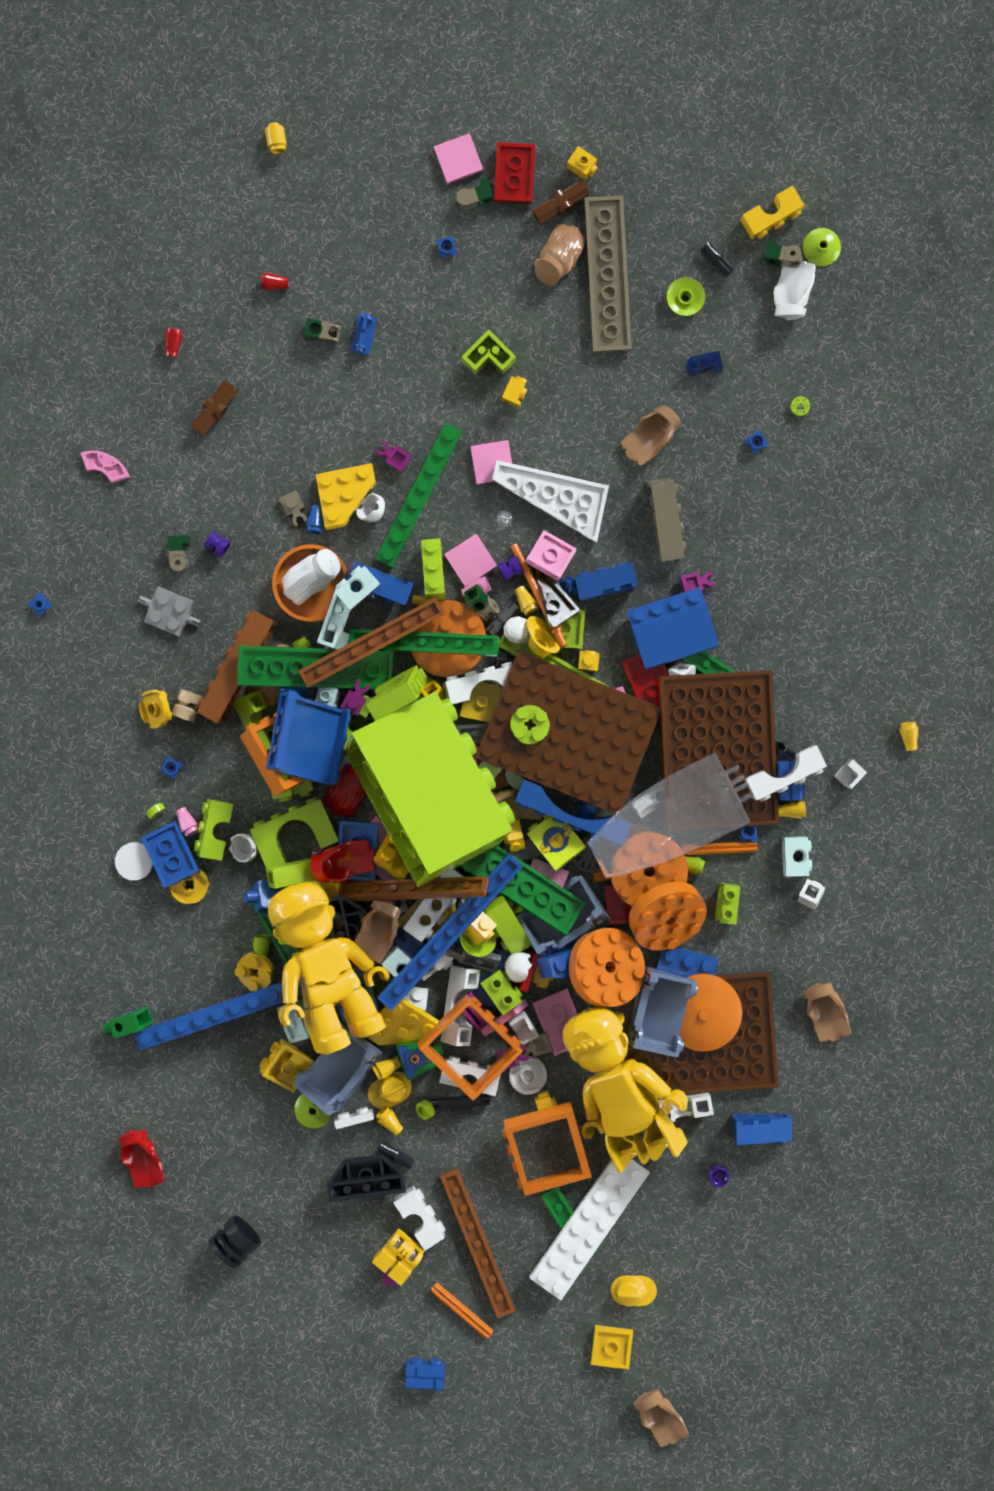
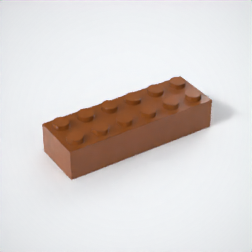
[197,610,278,724]

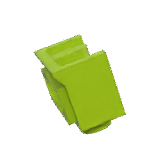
[714,883,740,925]

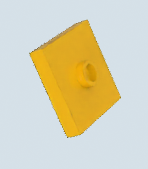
[460,682,502,723]
[590,1325,633,1370]

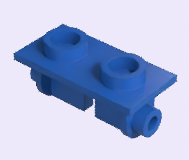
[351,313,377,355]

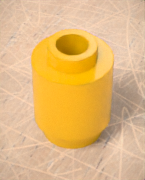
[265,122,287,154]

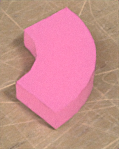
[81,451,130,484]
[481,1000,528,1036]

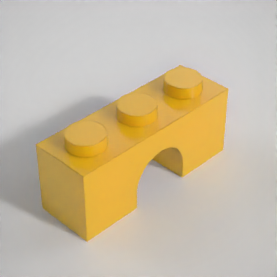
[740,185,804,240]

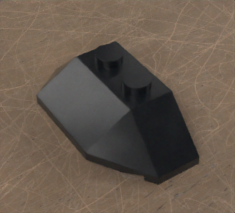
[328,895,367,971]
[327,1154,406,1202]

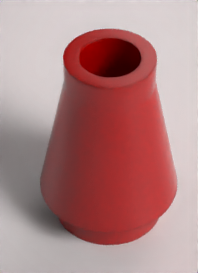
[261,272,288,291]
[164,328,183,357]

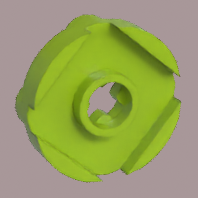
[510,705,550,745]

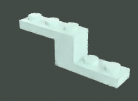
[317,588,350,649]

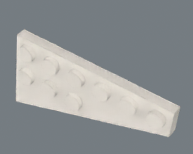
[492,460,609,543]

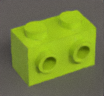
[481,969,523,1015]

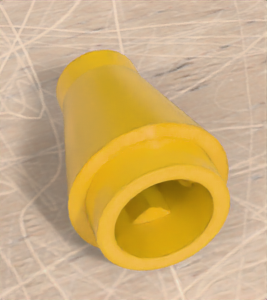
[514,586,538,616]
[899,722,918,751]
[778,800,806,819]
[372,1056,402,1081]
[376,1106,403,1135]

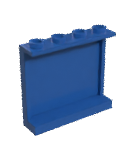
[266,691,351,786]

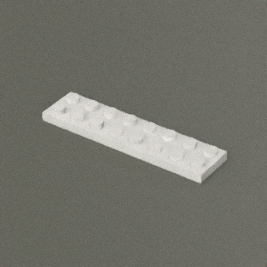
[529,1159,650,1300]

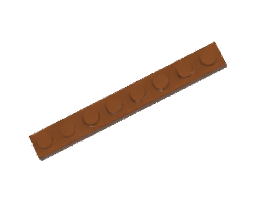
[298,597,445,688]
[337,876,489,901]
[440,1168,515,1319]

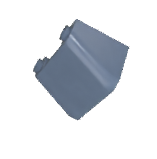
[516,875,611,957]
[627,967,698,1057]
[293,1024,383,1115]

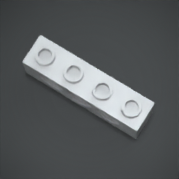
[403,868,466,942]

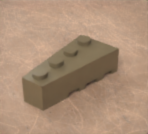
[646,478,687,562]

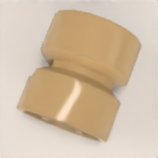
[171,689,202,723]

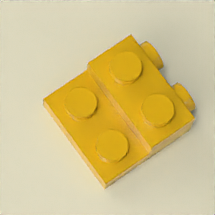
[260,1039,315,1093]

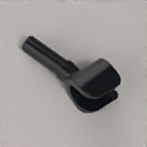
[494,651,508,669]
[775,741,796,758]

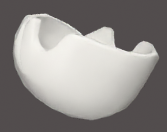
[356,493,385,523]
[503,616,530,644]
[229,833,258,863]
[505,952,532,982]

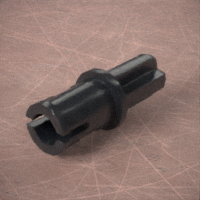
[700,242,734,277]
[377,1141,414,1169]

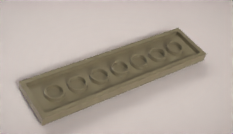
[584,195,632,353]

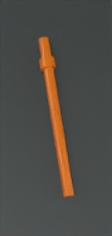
[510,543,568,648]

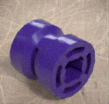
[204,531,231,558]
[498,556,523,581]
[708,1164,729,1187]

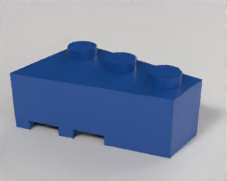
[344,561,414,606]

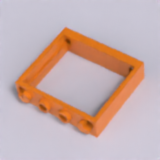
[240,713,308,797]
[417,994,523,1101]
[502,1102,592,1196]

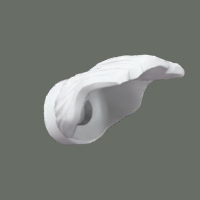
[773,261,815,321]
[281,549,340,605]

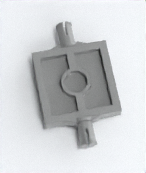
[138,586,201,637]

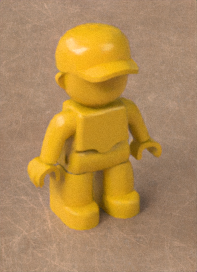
[268,882,389,1055]
[562,1007,688,1173]

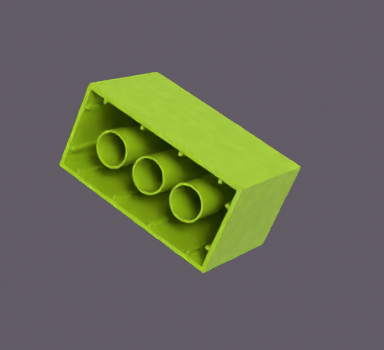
[344,691,515,887]

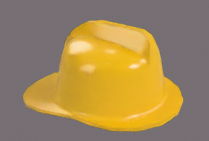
[526,616,560,660]
[368,1072,412,1109]
[611,1275,657,1307]

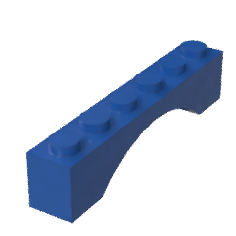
[514,778,631,846]

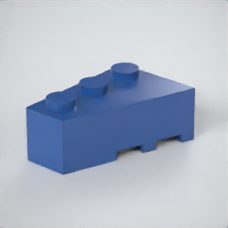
[574,563,638,602]
[537,947,573,979]
[732,1114,792,1145]

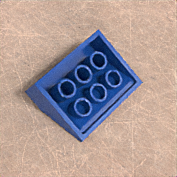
[627,587,719,670]

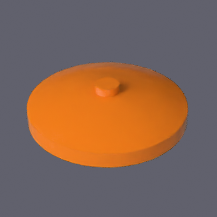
[679,973,742,1051]

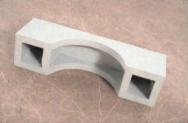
[442,662,513,704]
[744,745,827,802]
[440,965,480,1046]

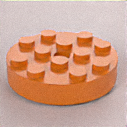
[272,544,347,623]
[412,600,486,678]
[609,831,688,906]
[629,882,707,950]
[569,928,645,1008]

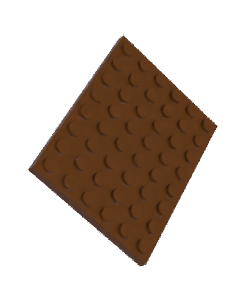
[475,650,660,816]
[658,670,779,831]
[618,971,779,1094]

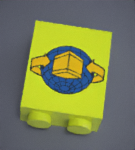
[527,814,586,872]

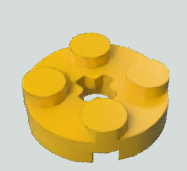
[139,689,172,729]
[170,867,210,904]
[235,952,274,991]

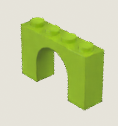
[366,665,427,721]
[250,797,339,868]
[266,858,323,945]

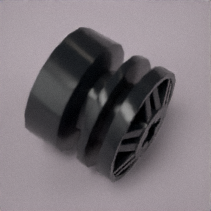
[209,1215,261,1269]

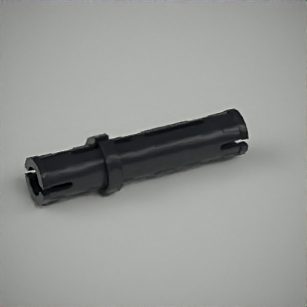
[432,1094,490,1111]

